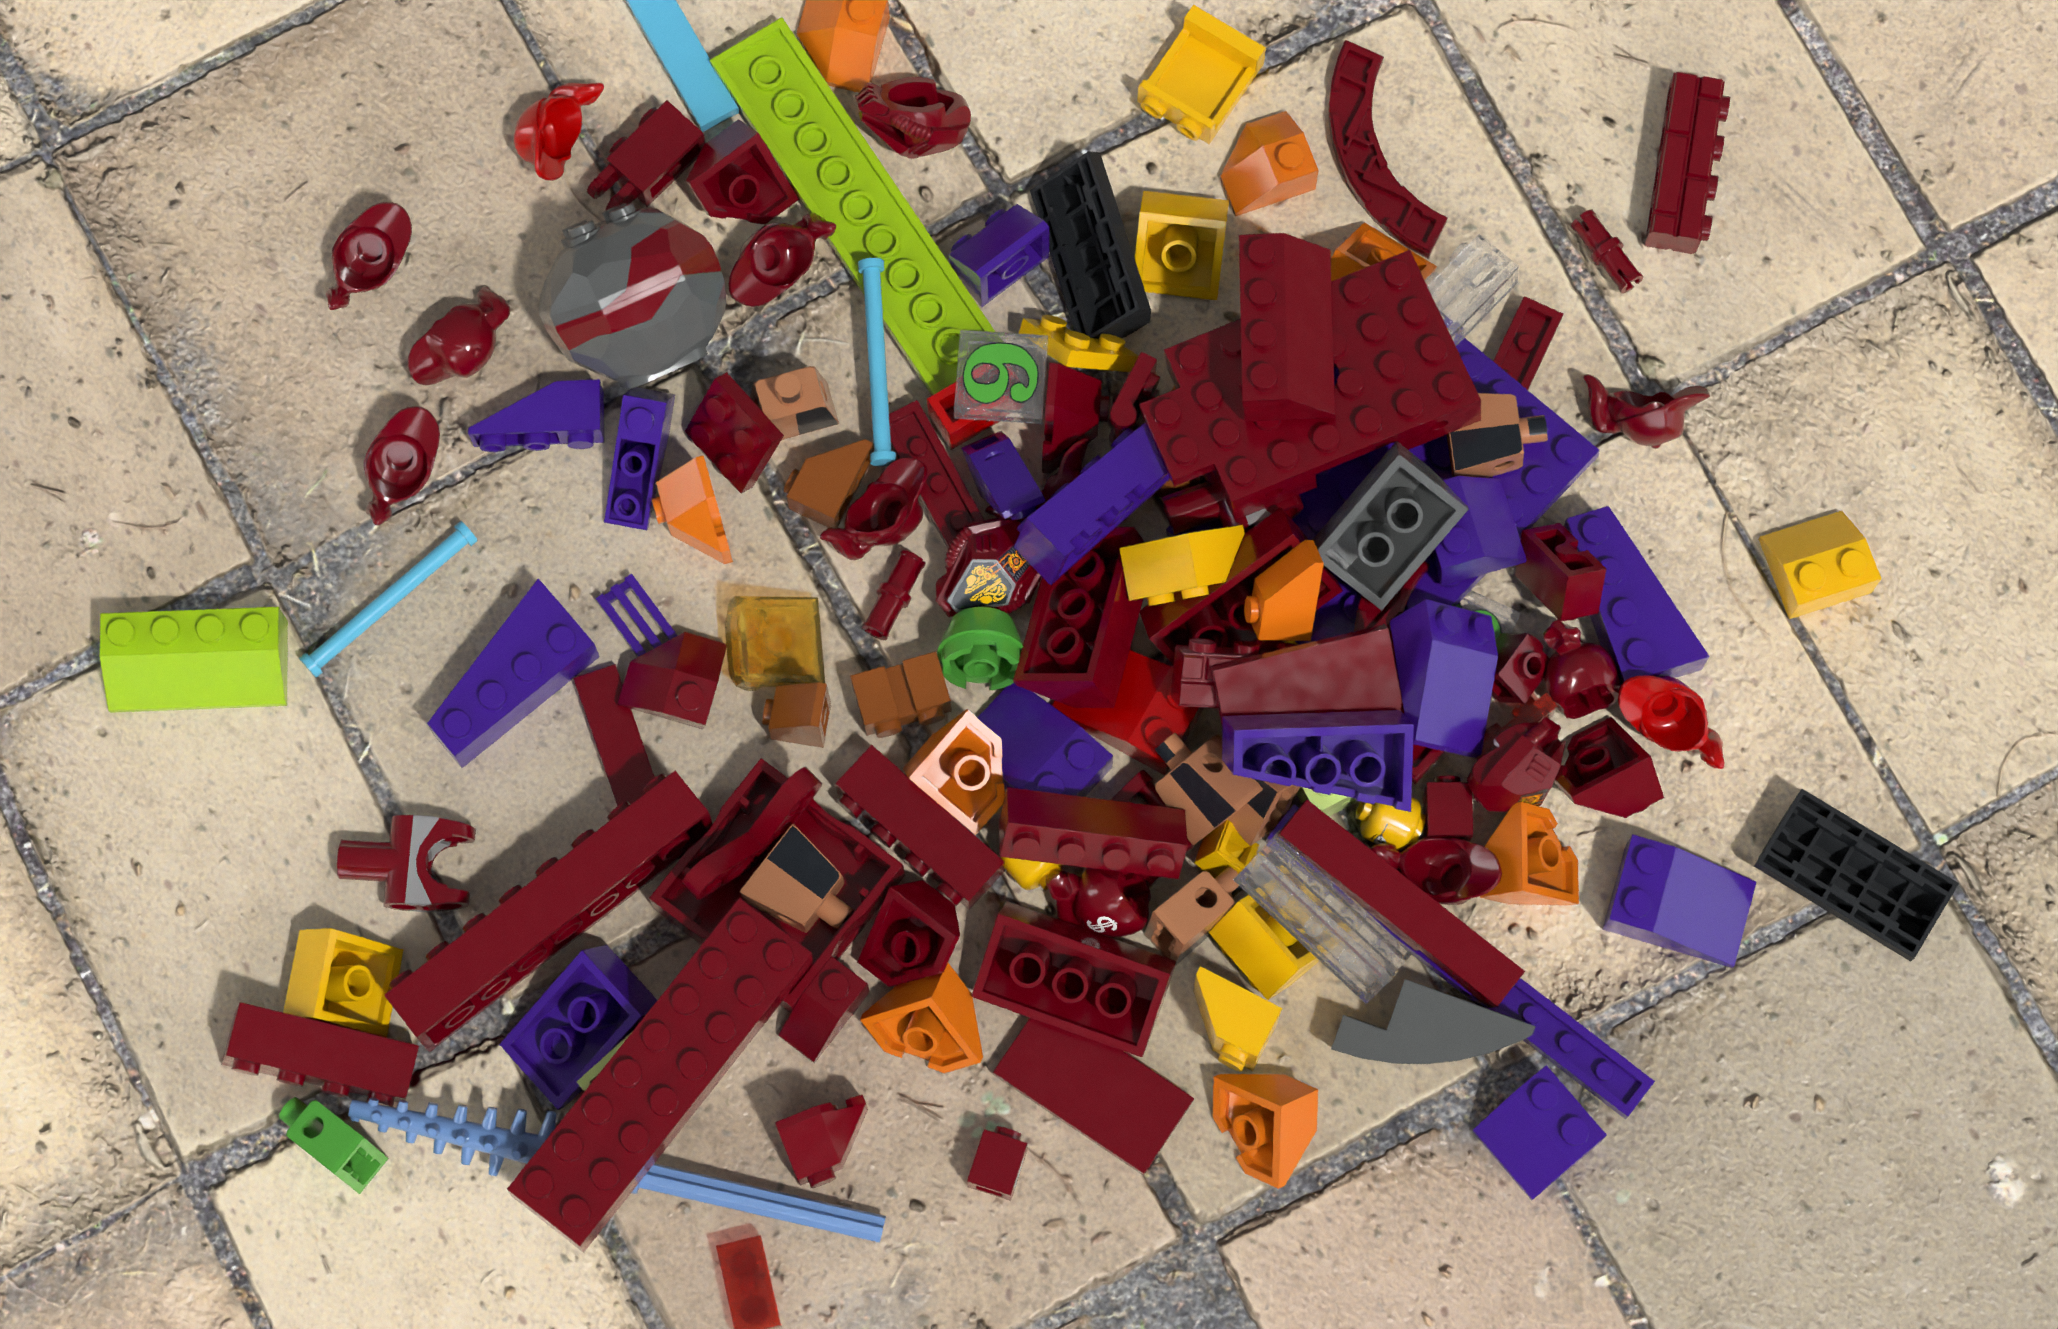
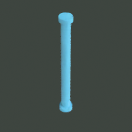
[858,258,896,466]
[299,521,478,678]

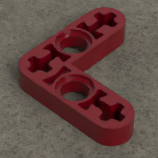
[682,767,822,899]

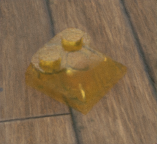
[725,596,825,691]

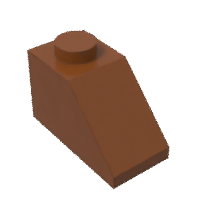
[784,439,874,528]
[762,682,831,748]

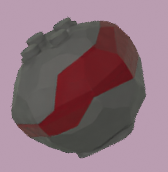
[539,203,726,389]

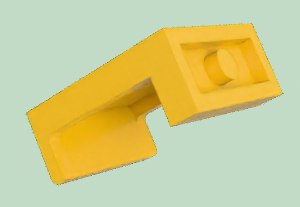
[1137,4,1266,144]

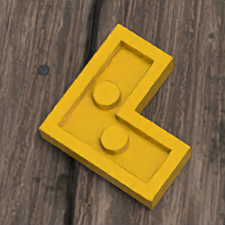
[1018,315,1139,372]

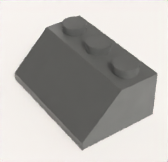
[1313,441,1469,610]

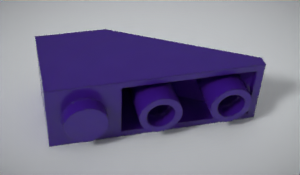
[468,379,605,452]
[604,387,675,531]
[961,431,1045,520]

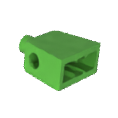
[279,1097,389,1194]

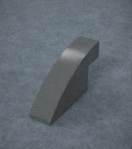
[1331,979,1536,1064]

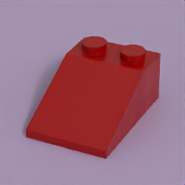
[1052,650,1205,776]

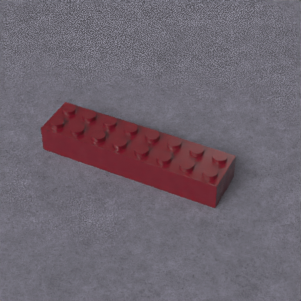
[384,770,713,1052]
[507,898,813,1253]

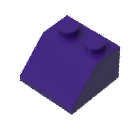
[949,204,1049,307]
[1431,476,1527,586]
[1472,1065,1607,1201]

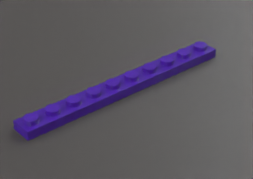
[1266,804,1655,1119]

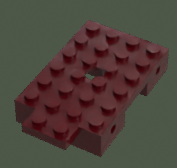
[1139,250,1481,521]

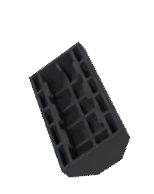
[1030,151,1151,339]
[1754,789,1959,962]

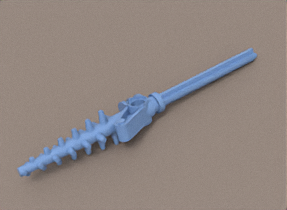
[348,1098,886,1243]

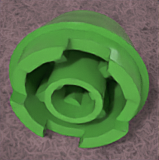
[937,607,1023,690]

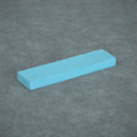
[625,0,739,132]

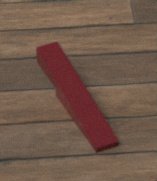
[1277,800,1525,1008]

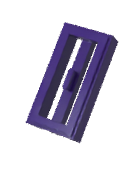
[596,573,678,657]

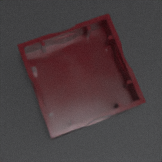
[649,758,905,1013]

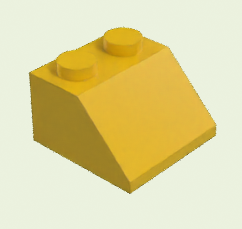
[1135,191,1229,300]
[1758,511,1881,619]
[1119,525,1245,606]
[1208,873,1343,1001]
[283,928,404,1038]
[1193,966,1282,1072]

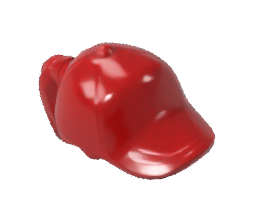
[513,83,604,181]
[1618,675,1725,769]

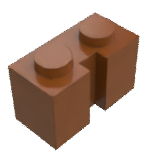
[850,651,952,738]

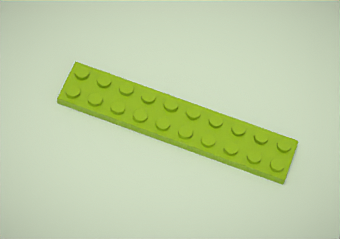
[710,17,1010,395]

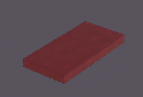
[1210,624,1404,729]
[993,1018,1194,1176]

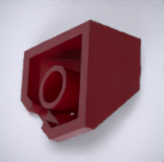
[686,119,799,225]
[1042,363,1110,474]
[617,632,727,730]
[1554,717,1664,818]
[857,880,960,987]
[775,1095,868,1188]

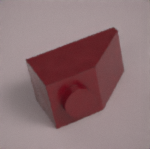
[778,956,870,1064]

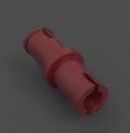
[1571,209,1644,294]
[862,550,926,640]

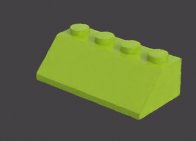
[100,607,288,713]

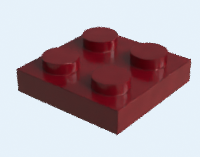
[685,372,784,494]

